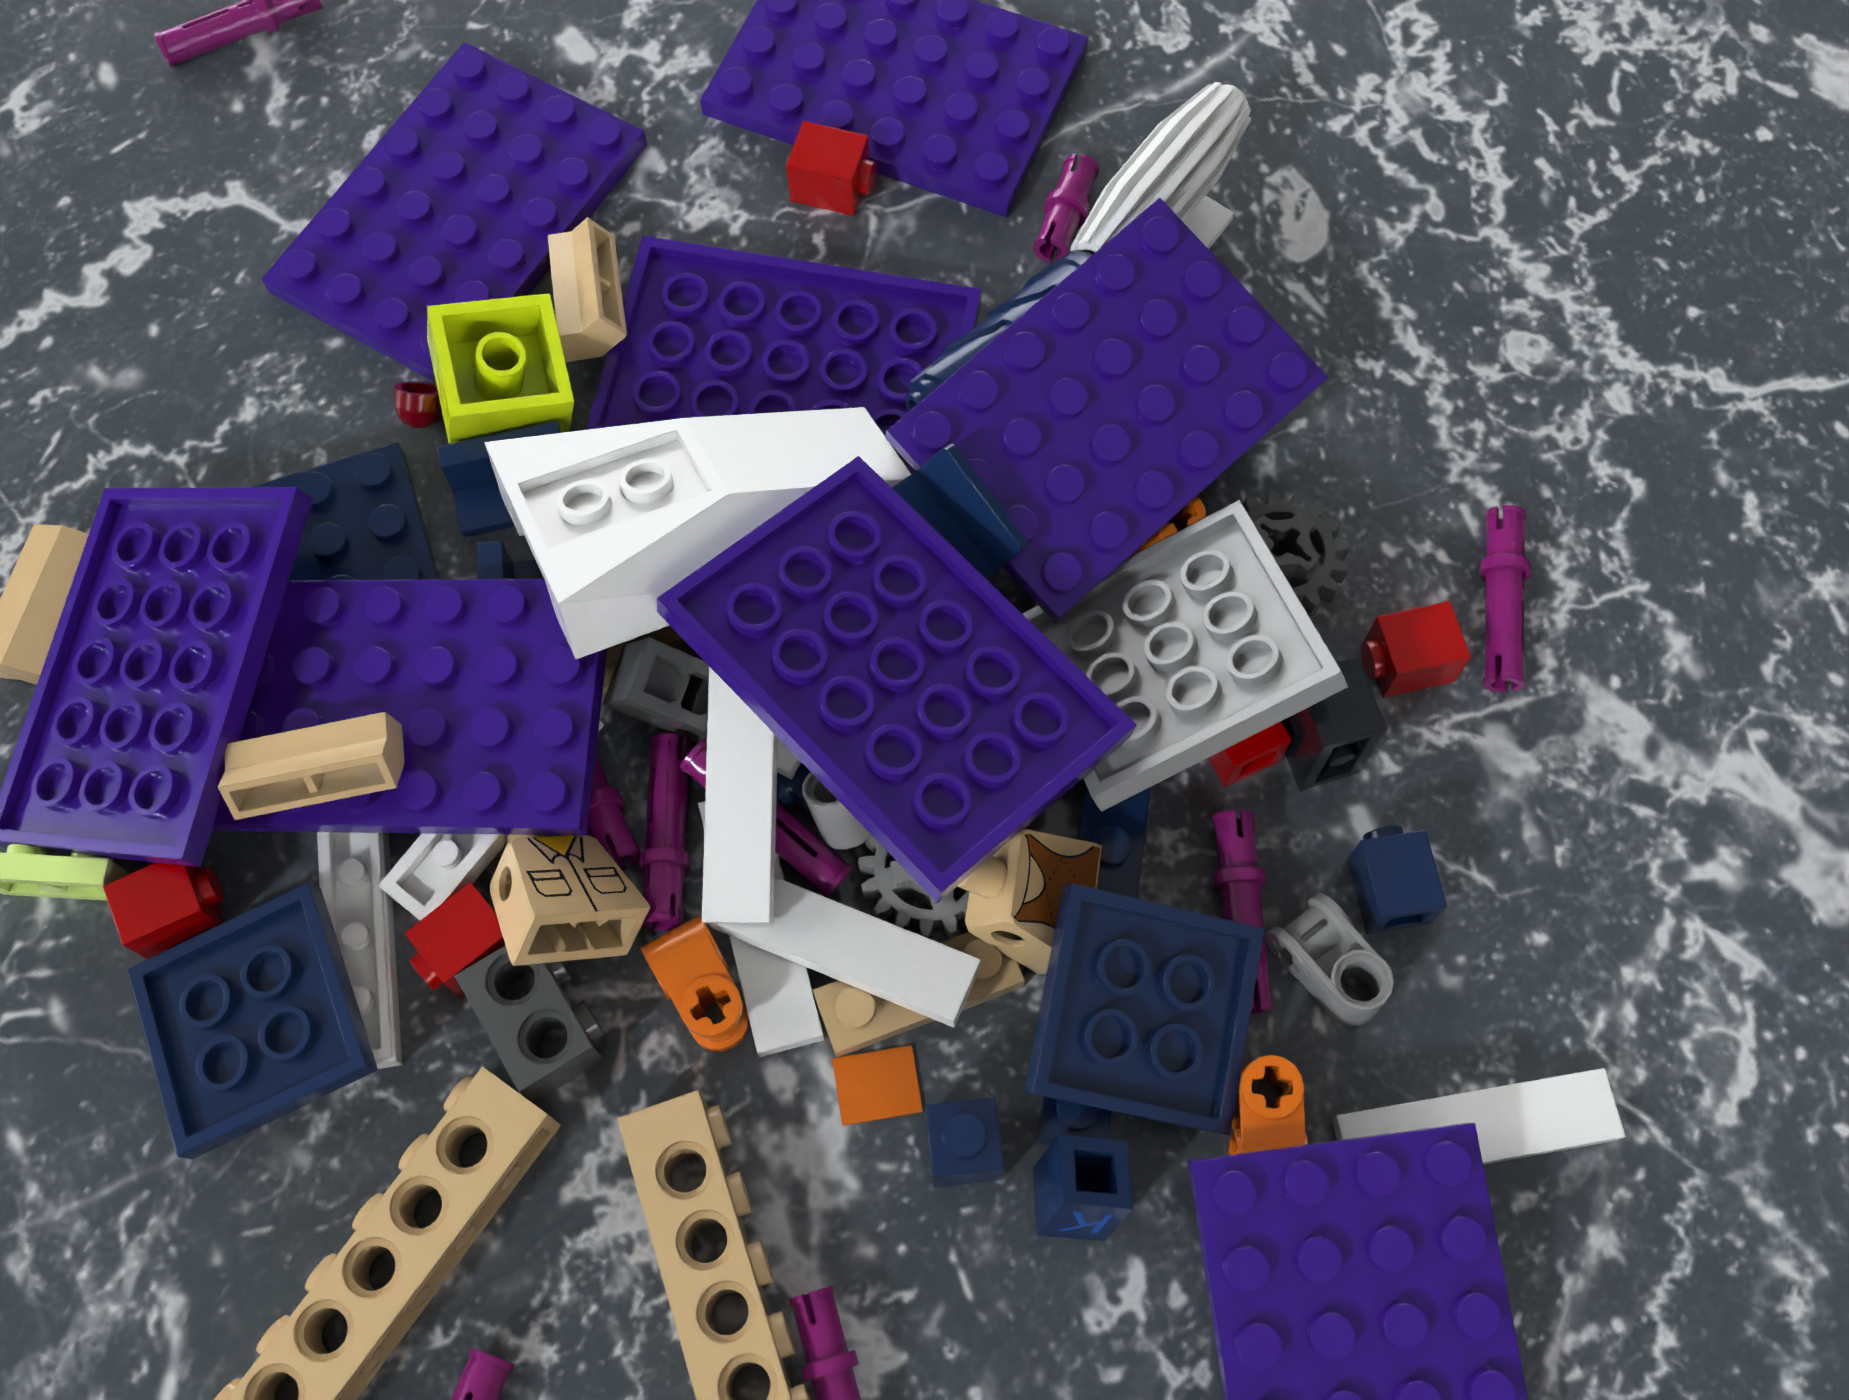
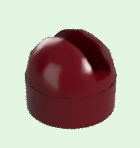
[394,381,442,429]

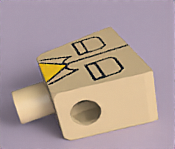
[490,835,650,966]

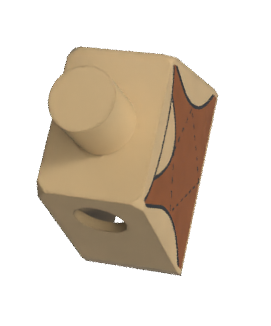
[957,829,1102,975]

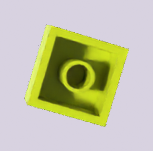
[427,293,574,444]

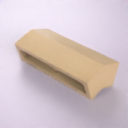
[548,217,627,363]
[0,524,89,685]
[218,712,405,820]

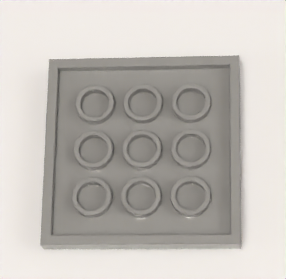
[1023,500,1348,812]

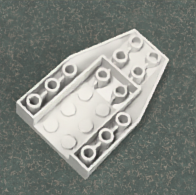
[484,407,911,659]

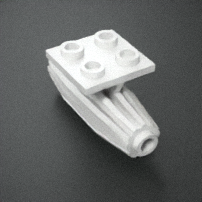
[1070,82,1252,255]

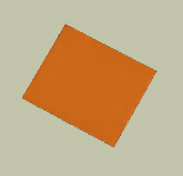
[832,1045,923,1126]

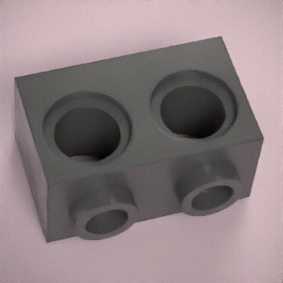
[602,637,709,744]
[455,946,605,1104]

